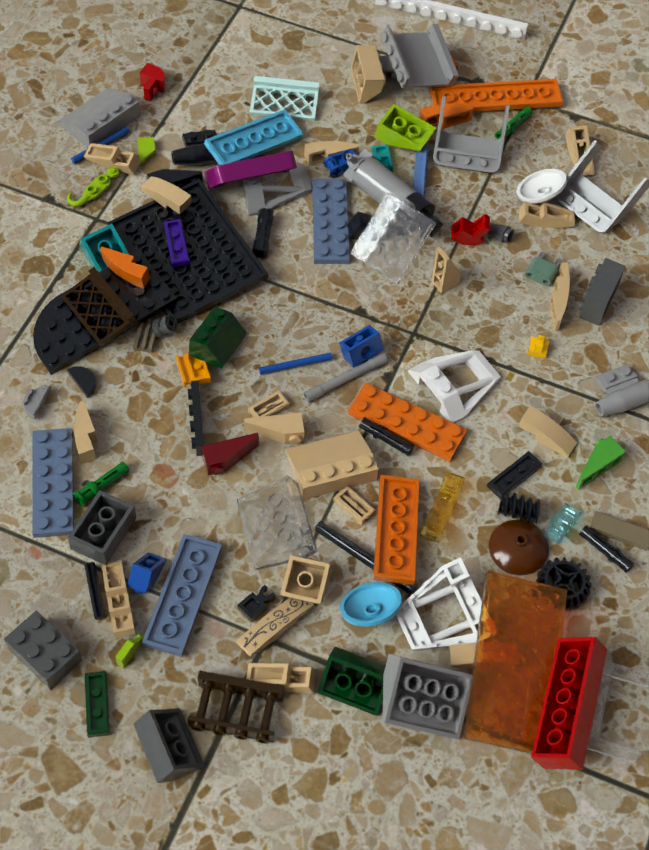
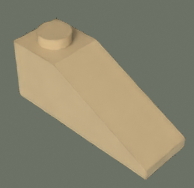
[565,125,595,176]
[431,246,461,294]
[244,412,304,444]

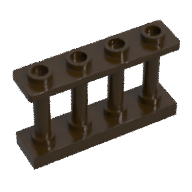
[187,670,284,744]

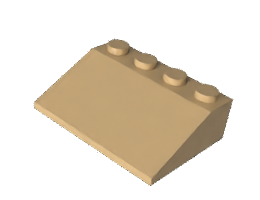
[286,431,378,500]

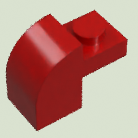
[139,63,166,102]
[451,214,490,246]

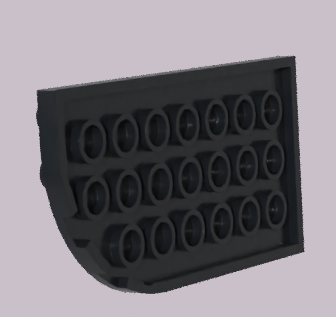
[33,250,178,375]

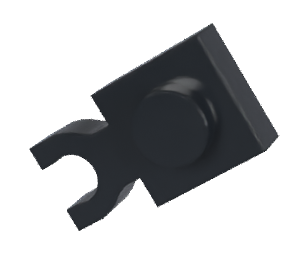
[237,585,276,622]

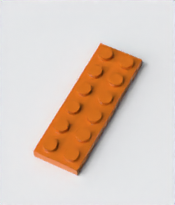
[348,383,467,462]
[373,475,419,585]

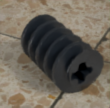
[497,491,541,524]

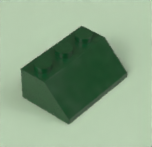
[189,306,247,369]
[317,647,386,716]

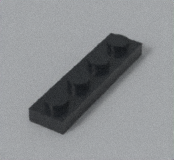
[188,381,204,456]

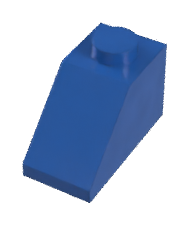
[127,552,166,593]

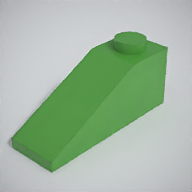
[576,435,626,490]

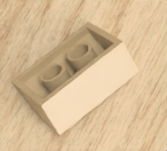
[351,45,386,104]

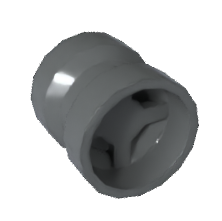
[152,314,178,337]

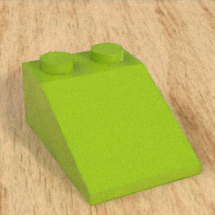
[374,104,436,151]

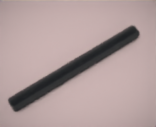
[315,521,418,595]

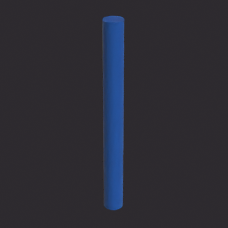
[71,127,130,164]
[259,352,332,375]

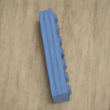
[413,144,429,197]

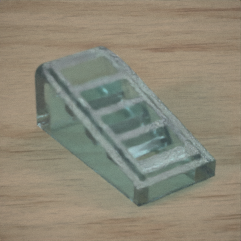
[544,503,582,544]

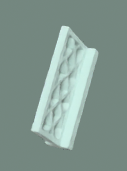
[250,76,319,122]

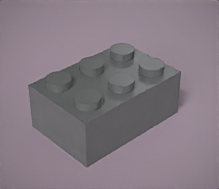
[579,258,626,326]
[68,490,136,565]
[4,610,82,690]

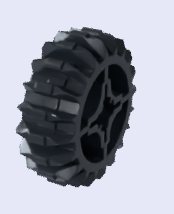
[535,557,592,611]

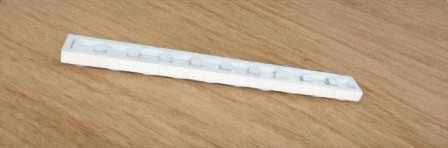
[375,0,528,40]

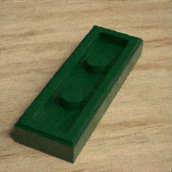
[85,671,110,738]

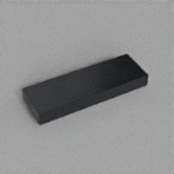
[487,451,542,499]

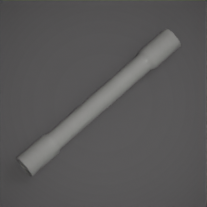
[303,353,388,403]

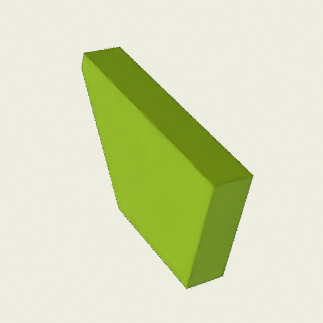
[137,137,155,165]
[115,633,144,669]

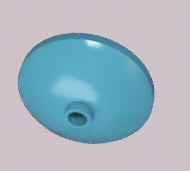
[340,582,402,627]

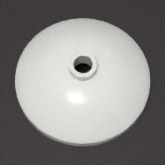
[516,169,567,204]

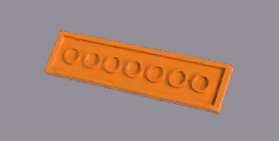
[429,79,563,112]

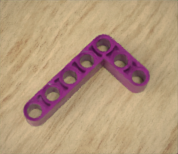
[205,151,297,189]

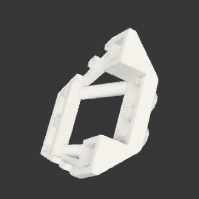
[408,350,501,423]
[396,557,497,650]

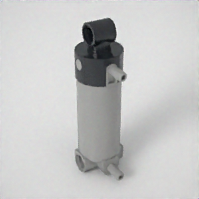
[343,148,444,238]

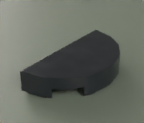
[67,366,96,398]

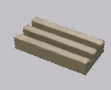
[133,318,156,353]

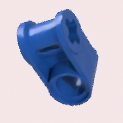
[324,150,357,178]

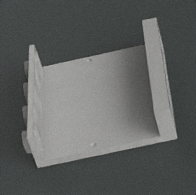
[381,24,459,88]

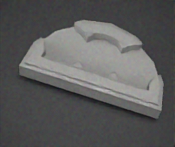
[23,385,52,419]

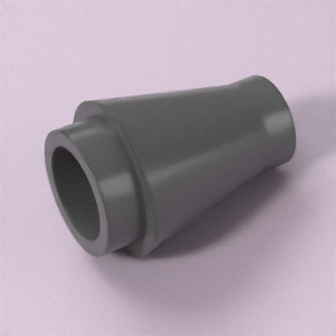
[488,222,514,243]

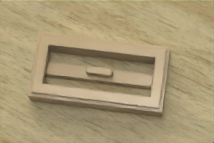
[248,390,290,418]
[333,485,376,525]

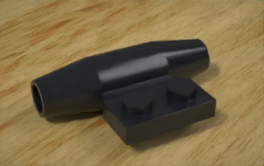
[171,130,218,166]

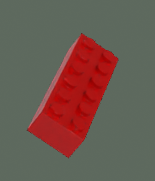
[531,637,608,770]

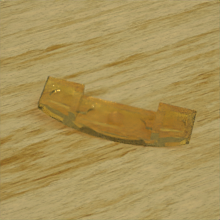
[420,471,465,543]

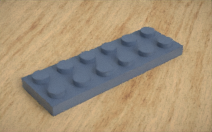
[312,179,350,264]
[32,428,74,538]
[142,534,222,657]

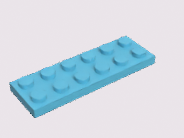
[204,109,303,165]

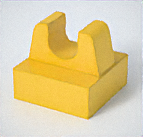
[527,335,550,359]

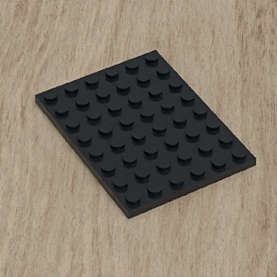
[107,179,269,324]

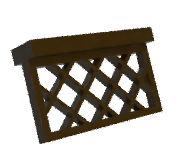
[61,267,139,347]

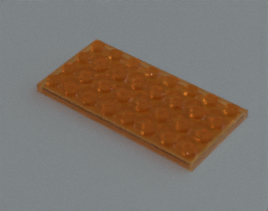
[464,571,567,754]

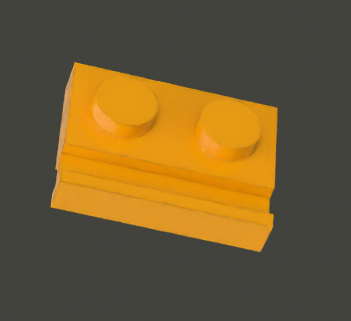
[175,353,211,387]

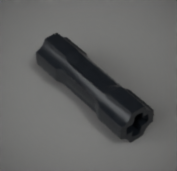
[252,208,273,258]

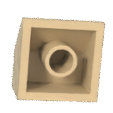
[280,555,332,605]

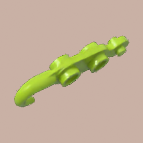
[67,167,119,207]

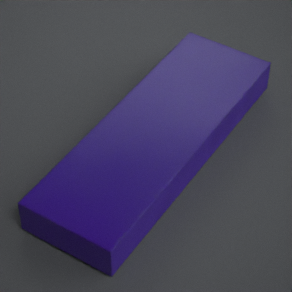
[164,219,190,268]

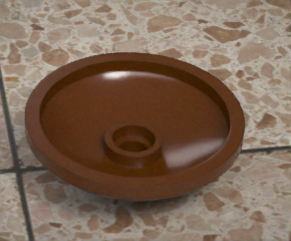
[488,520,549,575]

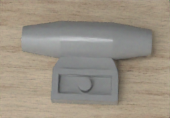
[595,364,649,416]

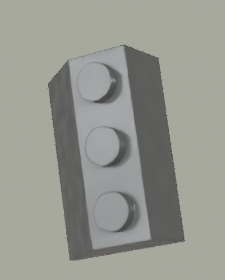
[133,708,205,783]

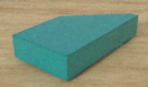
[371,144,393,172]

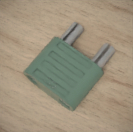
[525,251,561,286]

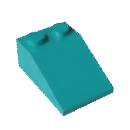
[79,224,129,272]

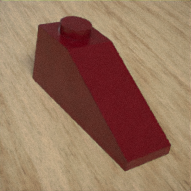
[201,432,259,475]

